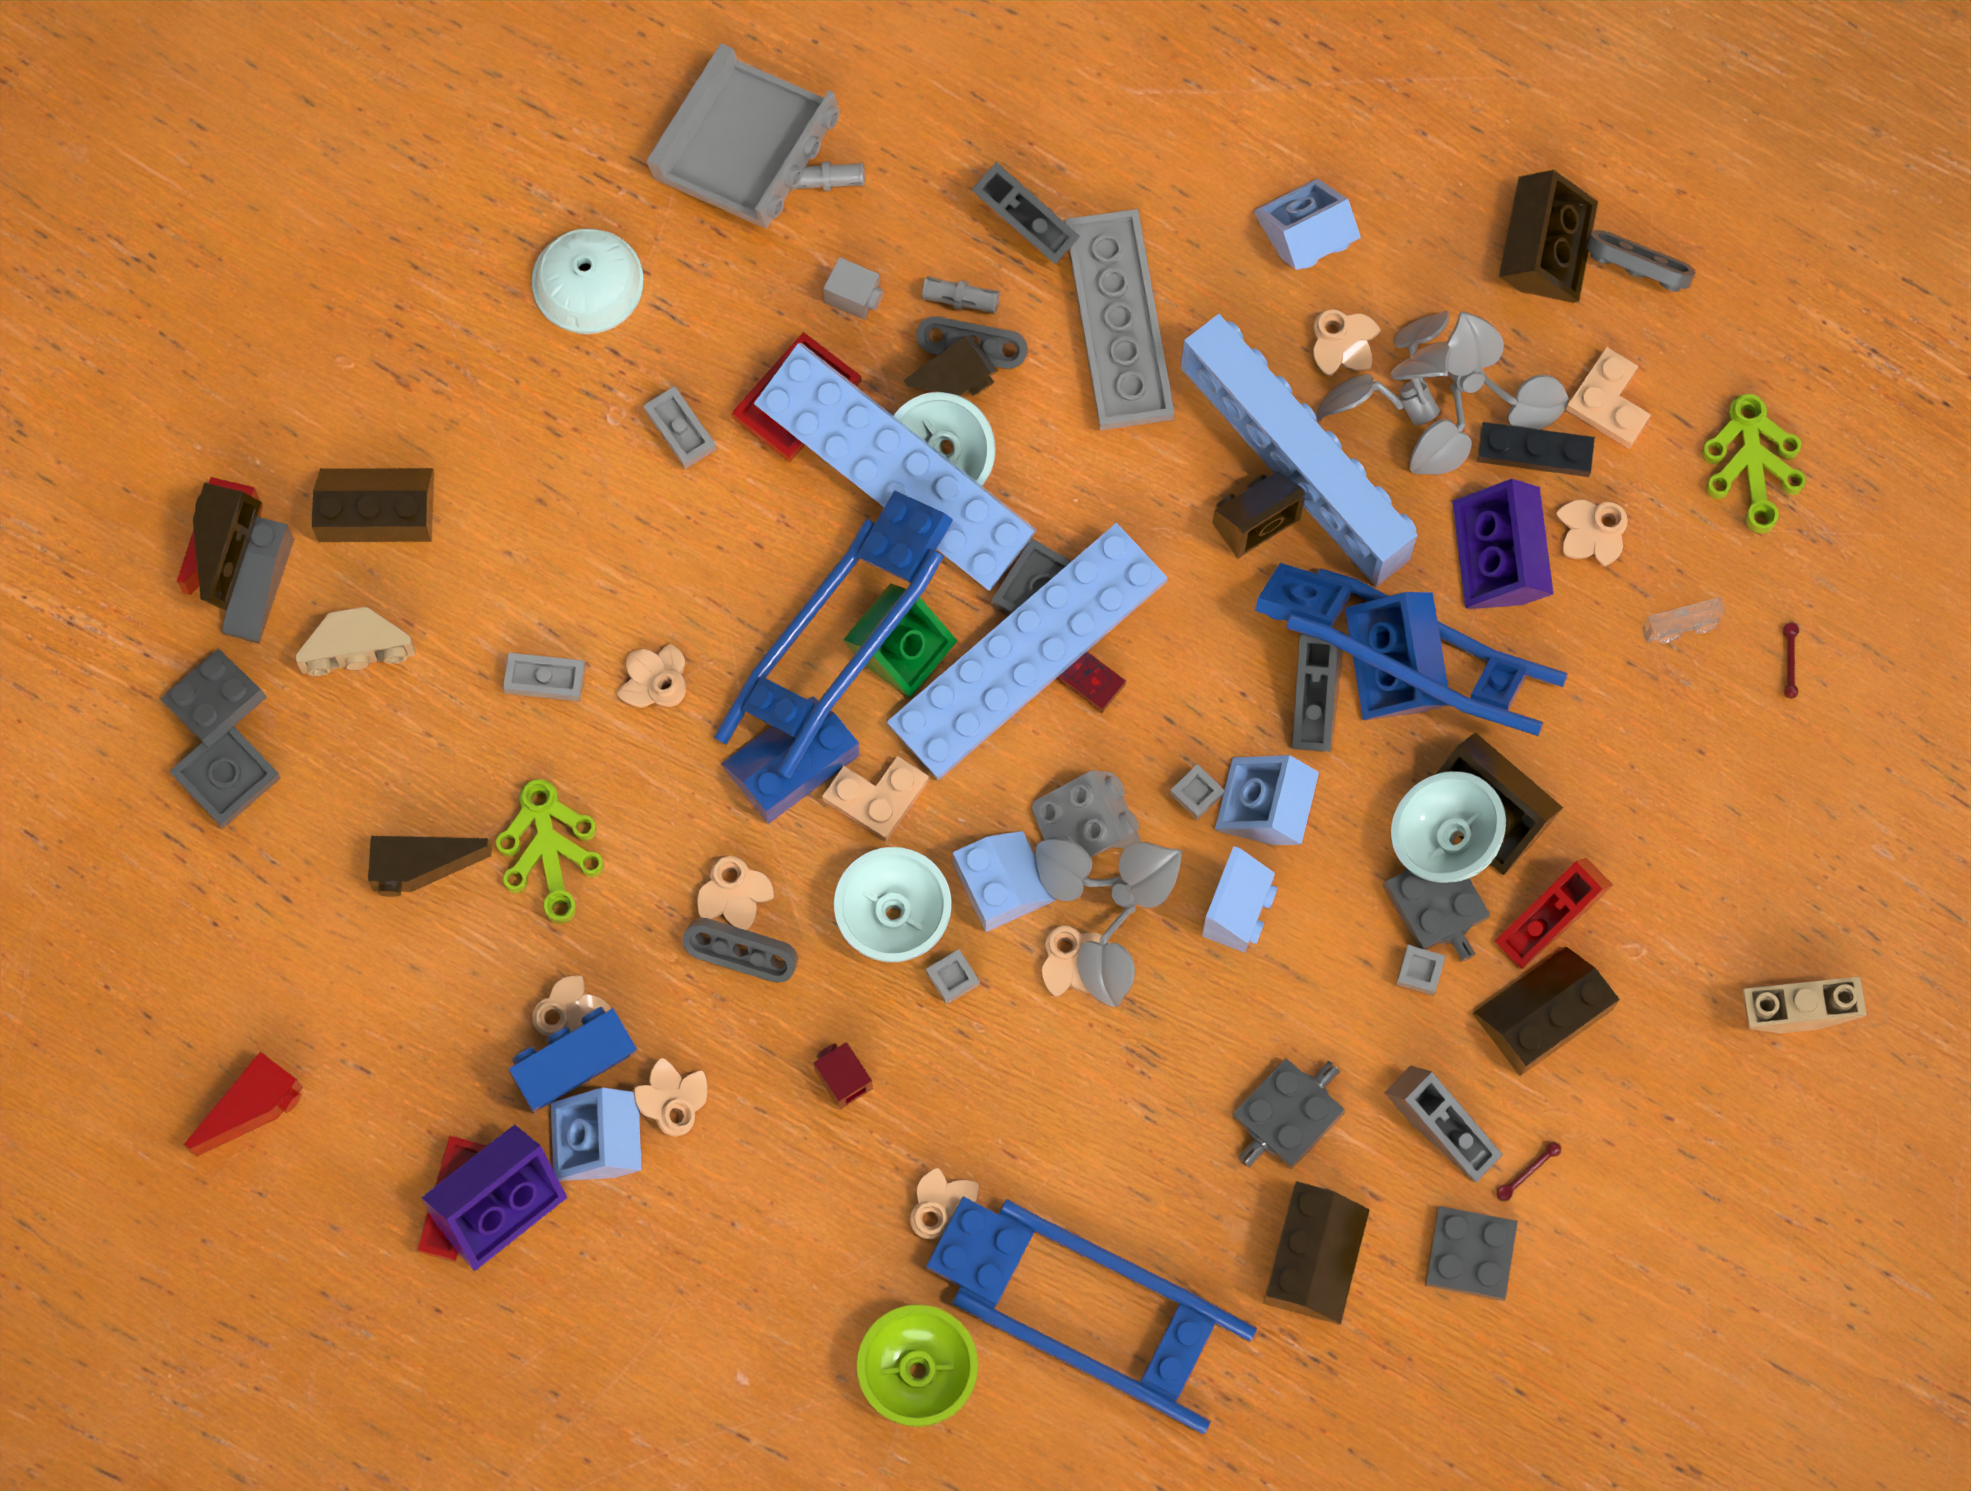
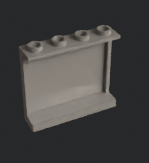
[646,43,840,229]

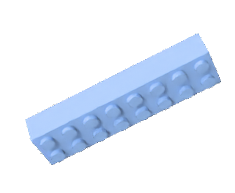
[1181,314,1418,587]

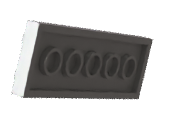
[1065,209,1175,430]

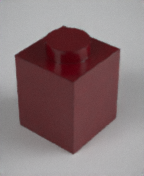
[813,1042,873,1110]

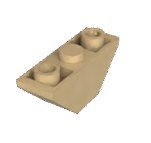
[296,607,416,676]
[1742,977,1867,1034]

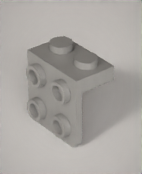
[1032,770,1141,858]

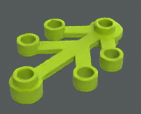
[1702,394,1806,533]
[496,779,604,924]

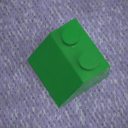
[843,583,958,698]

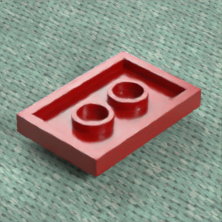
[731,332,862,463]

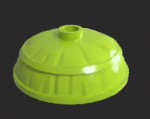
[857,1305,978,1427]

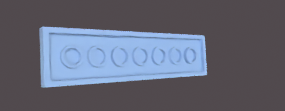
[754,343,1037,590]
[887,522,1168,781]

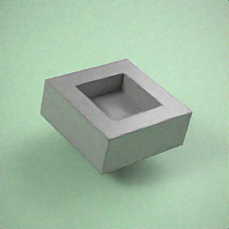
[1170,764,1225,820]
[1396,945,1446,996]
[926,949,980,1005]

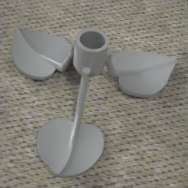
[1317,310,1451,426]
[1409,311,1569,474]
[1036,838,1182,1007]

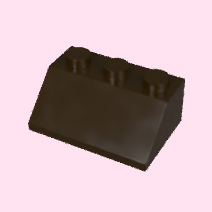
[1499,170,1598,303]
[312,468,434,542]
[1435,732,1563,875]
[1473,946,1620,1076]
[1263,1181,1370,1325]

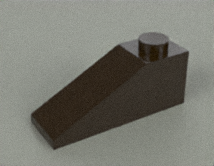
[193,483,262,611]
[368,836,492,897]

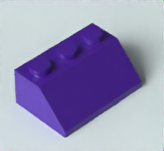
[1452,479,1554,609]
[421,1124,568,1271]

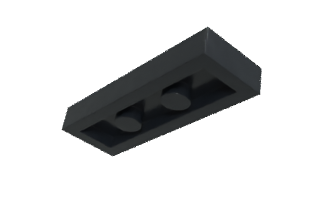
[1477,422,1595,477]

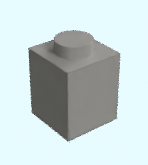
[823,257,884,320]

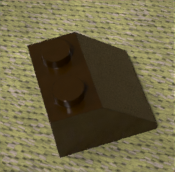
[904,335,998,396]
[1212,471,1306,558]

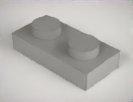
[643,386,717,469]
[503,652,586,701]

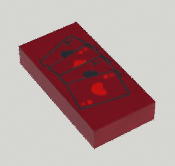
[1056,652,1126,713]

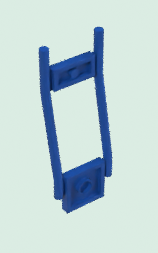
[713,490,953,779]
[1255,563,1568,736]
[925,1196,1257,1435]

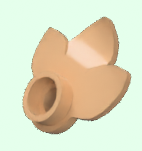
[1313,310,1381,376]
[1556,500,1628,567]
[616,644,687,708]
[698,856,774,930]
[1042,926,1110,997]
[532,976,611,1037]
[634,1058,707,1136]
[910,1168,979,1239]

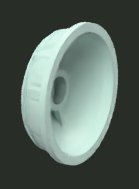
[532,228,644,334]
[894,392,996,486]
[1391,772,1506,883]
[834,847,951,962]

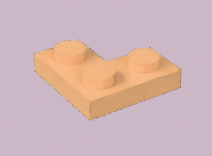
[1566,347,1651,449]
[822,756,929,842]

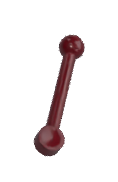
[1783,623,1799,699]
[1496,1142,1562,1202]

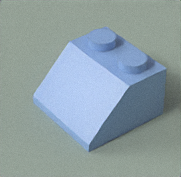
[1254,178,1361,270]
[1215,755,1319,845]
[953,831,1056,932]
[1202,846,1278,953]
[551,1088,641,1181]

